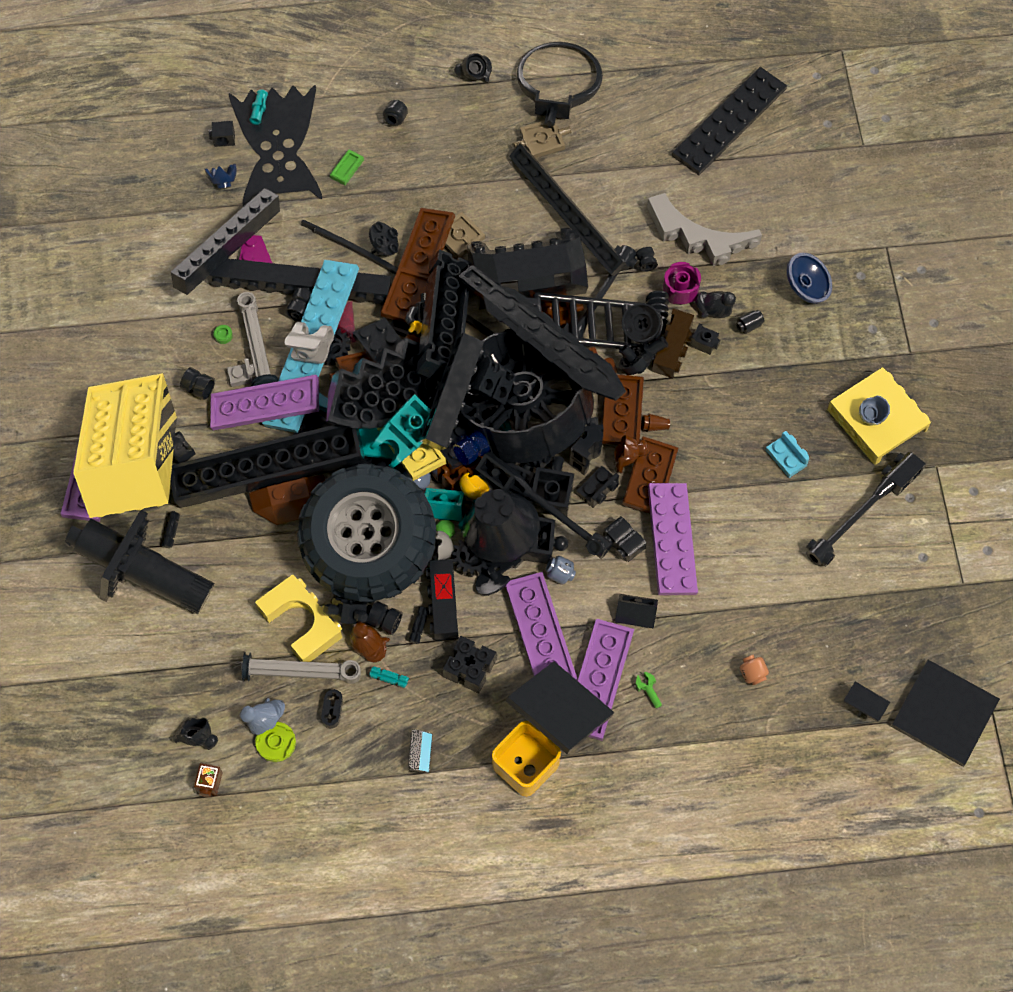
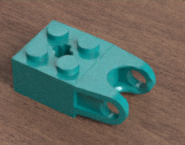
[370,394,430,468]

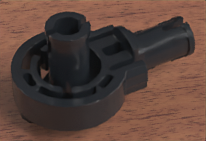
[619,336,668,375]

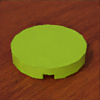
[255,722,296,762]

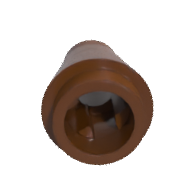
[641,413,670,432]

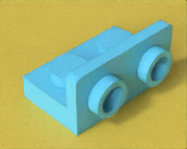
[765,431,809,478]

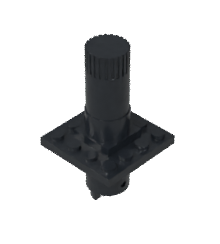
[64,510,215,614]

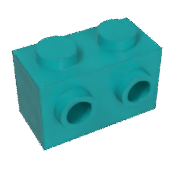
[425,488,465,521]

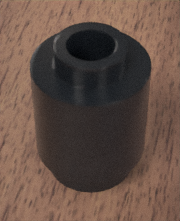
[736,310,765,334]

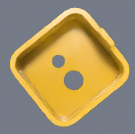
[492,721,561,797]

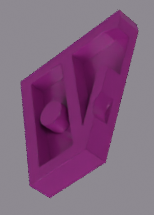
[239,235,272,263]

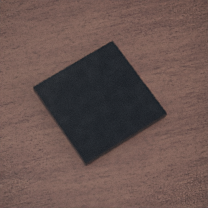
[891,660,1000,767]
[506,661,615,754]

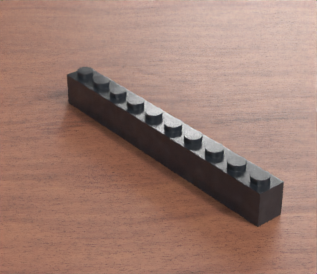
[207,258,392,304]

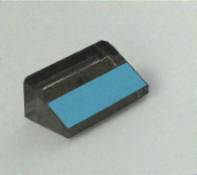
[408,729,433,773]

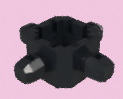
[323,596,372,624]

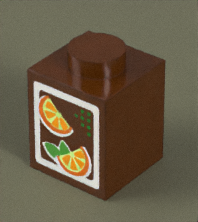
[194,763,223,797]

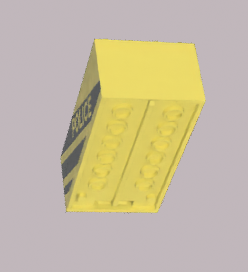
[73,373,177,518]

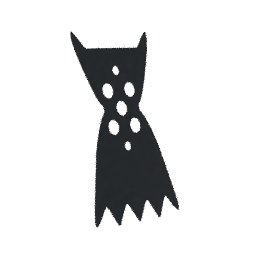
[229,85,322,207]

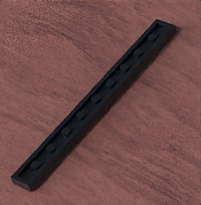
[509,143,626,276]

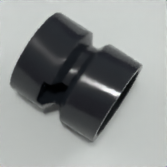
[285,288,312,322]
[180,367,215,400]
[367,601,403,635]

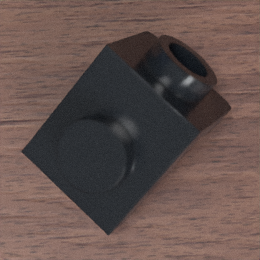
[173,431,196,463]

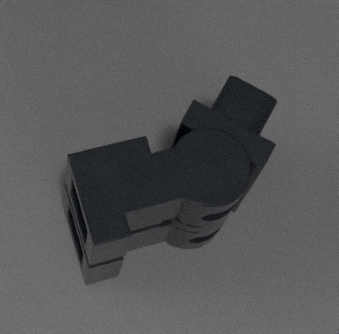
[569,417,604,475]

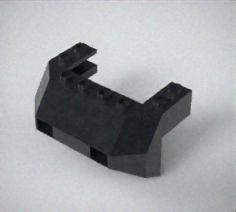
[467,228,588,310]

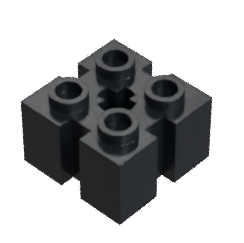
[443,636,497,694]

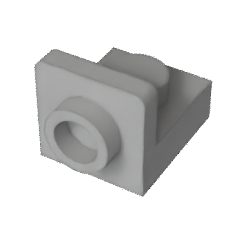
[227,358,255,387]

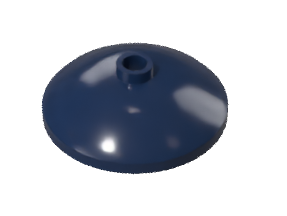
[786,252,832,304]

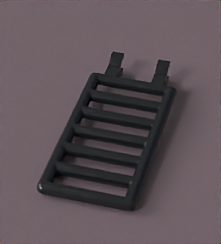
[523,292,649,349]

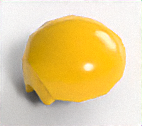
[459,472,490,500]

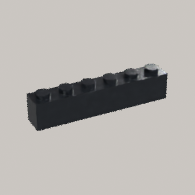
[419,333,484,450]

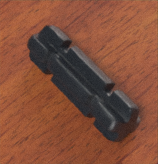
[162,511,180,549]
[409,606,428,644]

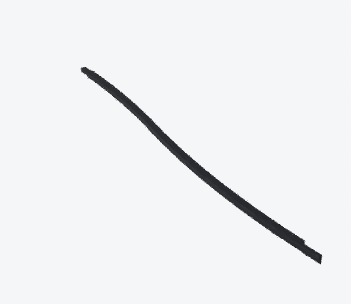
[301,220,567,383]

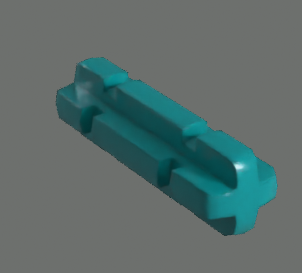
[370,666,409,688]

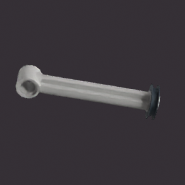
[237,292,279,386]
[241,652,361,684]

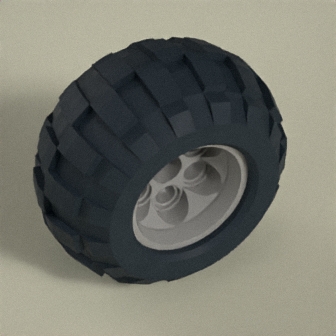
[297,464,436,603]

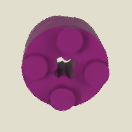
[663,262,701,304]

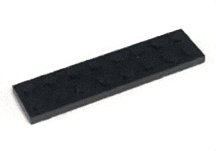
[672,67,787,176]

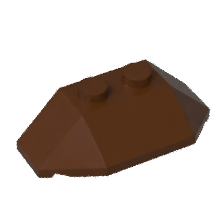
[249,475,325,525]

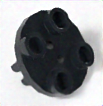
[369,221,399,257]

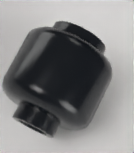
[383,100,408,126]

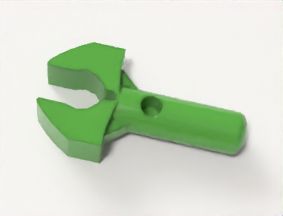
[635,672,662,708]

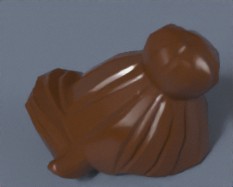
[614,435,648,474]
[350,622,390,663]

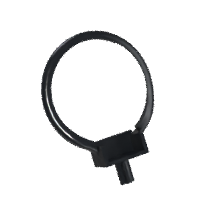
[517,42,603,128]

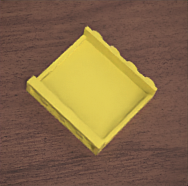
[827,367,931,465]

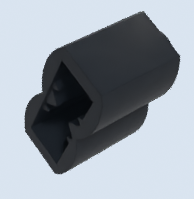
[603,516,647,562]

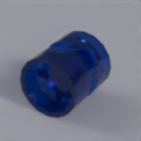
[453,431,490,466]

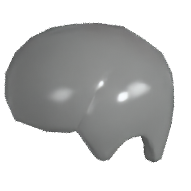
[432,530,453,560]

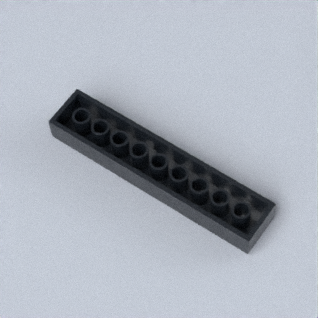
[171,425,366,508]

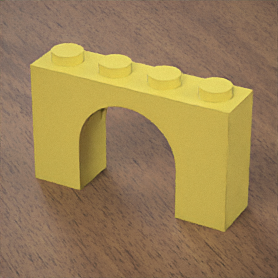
[255,574,342,662]

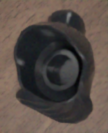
[454,53,492,83]
[695,291,736,318]
[173,717,218,750]

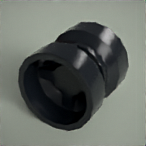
[636,247,658,272]

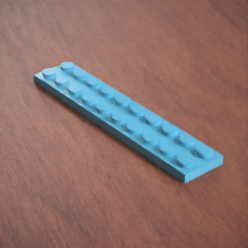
[262,260,359,433]

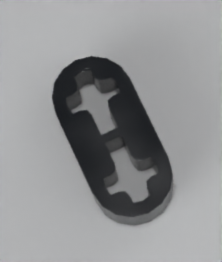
[321,689,343,729]

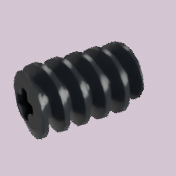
[645,291,669,332]

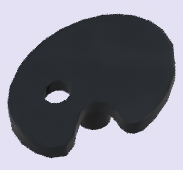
[475,562,513,596]

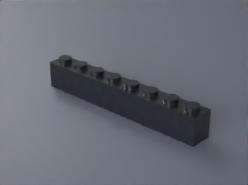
[171,188,280,295]

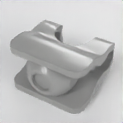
[284,322,334,364]

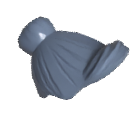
[240,698,285,735]

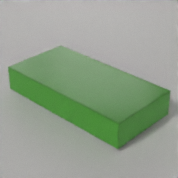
[330,150,364,185]

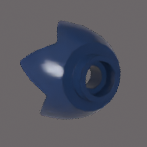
[205,164,237,189]

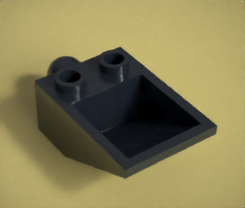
[519,517,569,564]

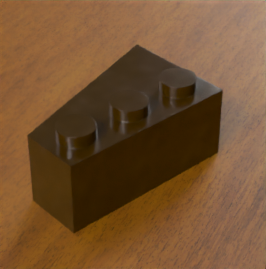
[652,308,694,379]

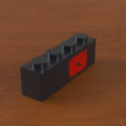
[426,559,459,641]

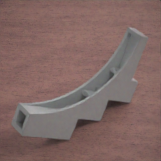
[647,193,762,266]

